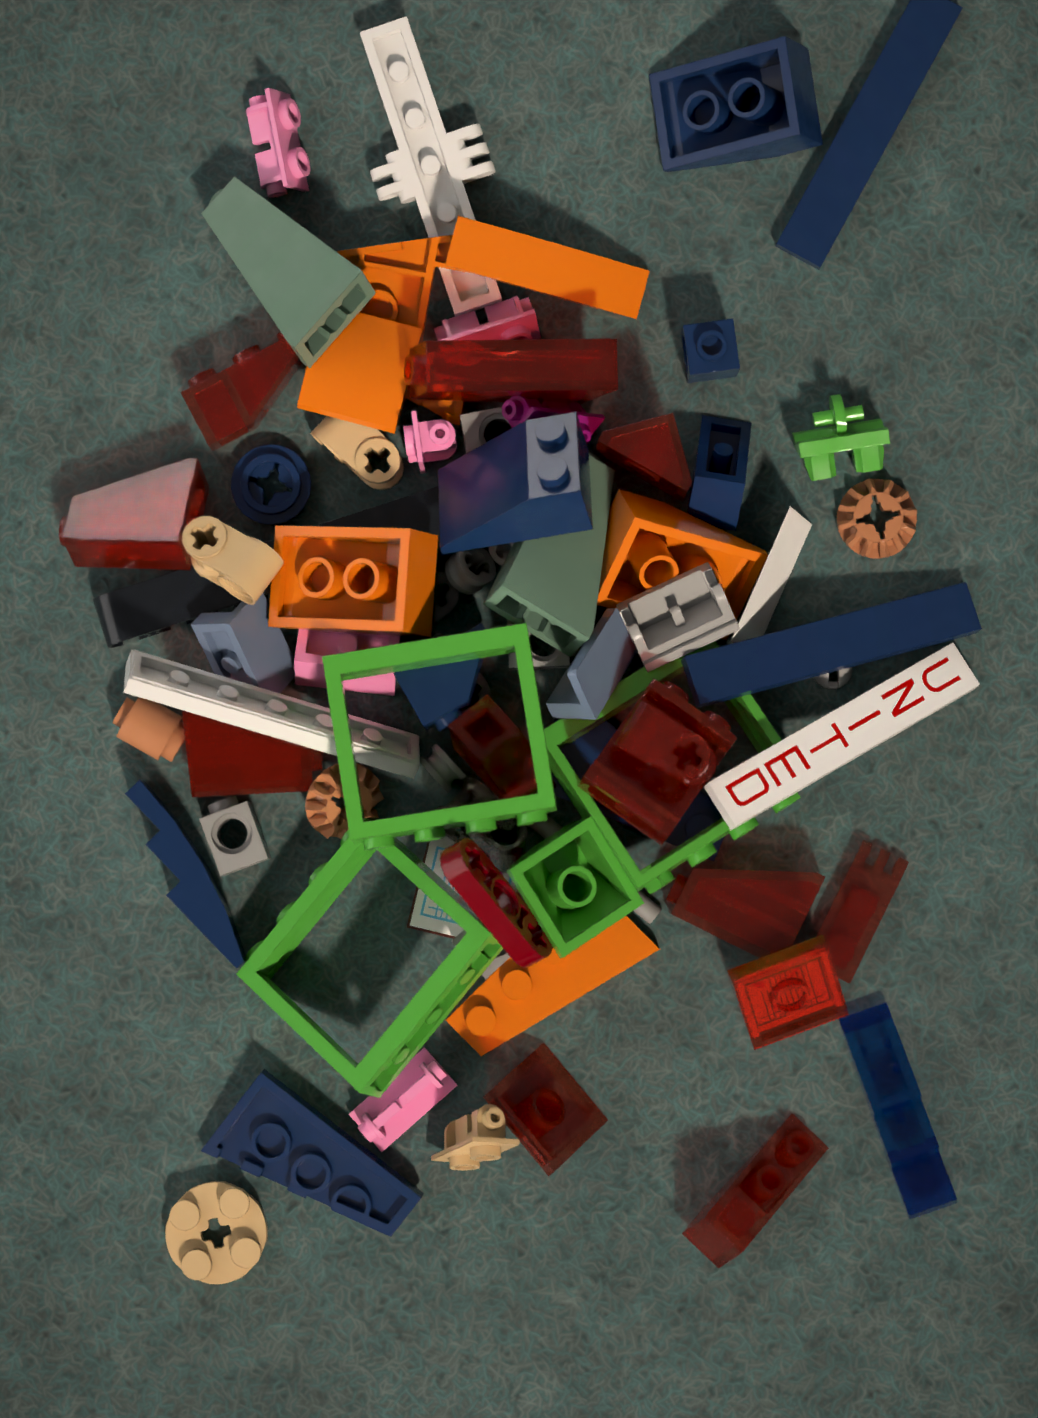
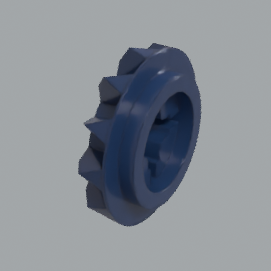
[231,445,311,525]

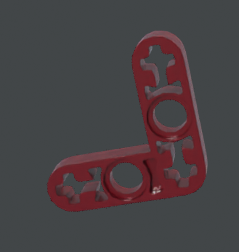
[440,838,553,968]

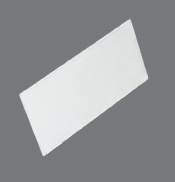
[731,506,812,643]

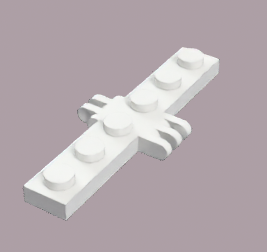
[359,16,503,317]

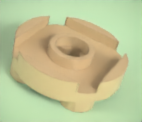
[165,1181,268,1284]

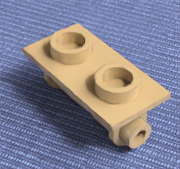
[431,1104,520,1171]

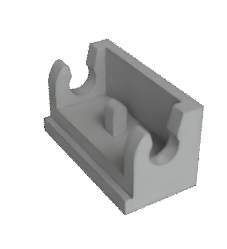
[616,562,740,672]

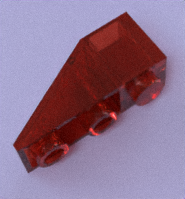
[181,332,302,452]
[682,1114,829,1268]

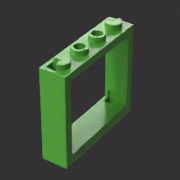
[322,623,557,850]
[544,641,801,895]
[236,818,503,1098]

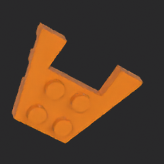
[337,234,469,425]

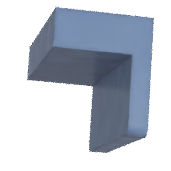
[191,593,295,693]
[546,608,637,720]

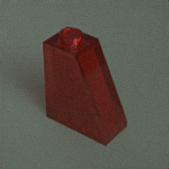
[59,458,209,570]
[182,710,323,797]
[665,868,825,959]

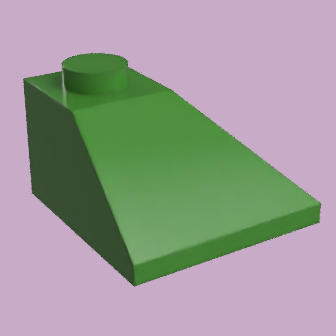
[506,816,644,958]

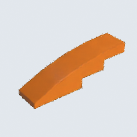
[445,216,650,319]

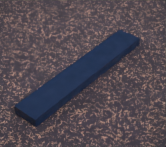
[775,0,963,270]
[681,582,982,708]

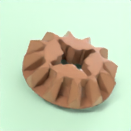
[837,478,917,559]
[305,763,384,839]

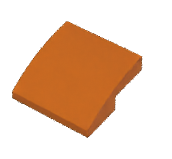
[297,312,423,434]

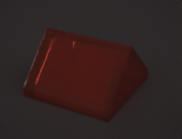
[596,413,692,502]
[483,1043,608,1176]

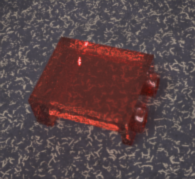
[578,679,737,846]

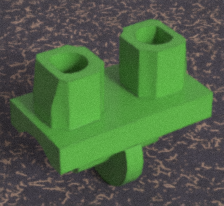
[792,394,890,481]

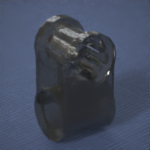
[434,777,528,873]

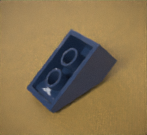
[649,36,823,172]
[438,412,593,554]

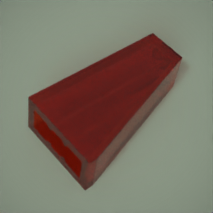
[404,339,618,404]

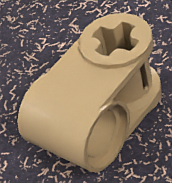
[310,416,404,490]
[182,516,284,605]

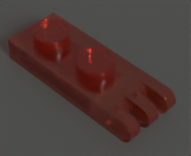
[814,839,909,984]

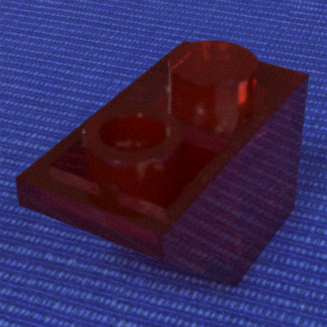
[448,694,556,800]

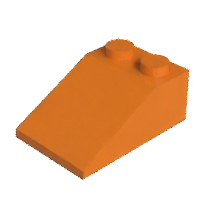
[597,489,768,640]
[268,525,438,637]

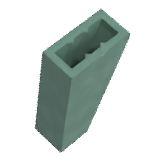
[201,176,376,368]
[483,452,615,657]

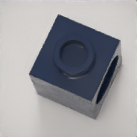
[680,319,740,383]

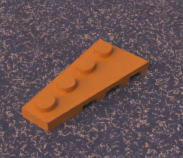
[446,916,660,1056]

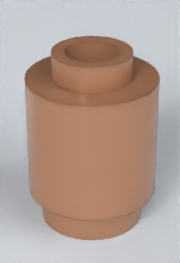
[113,697,191,762]

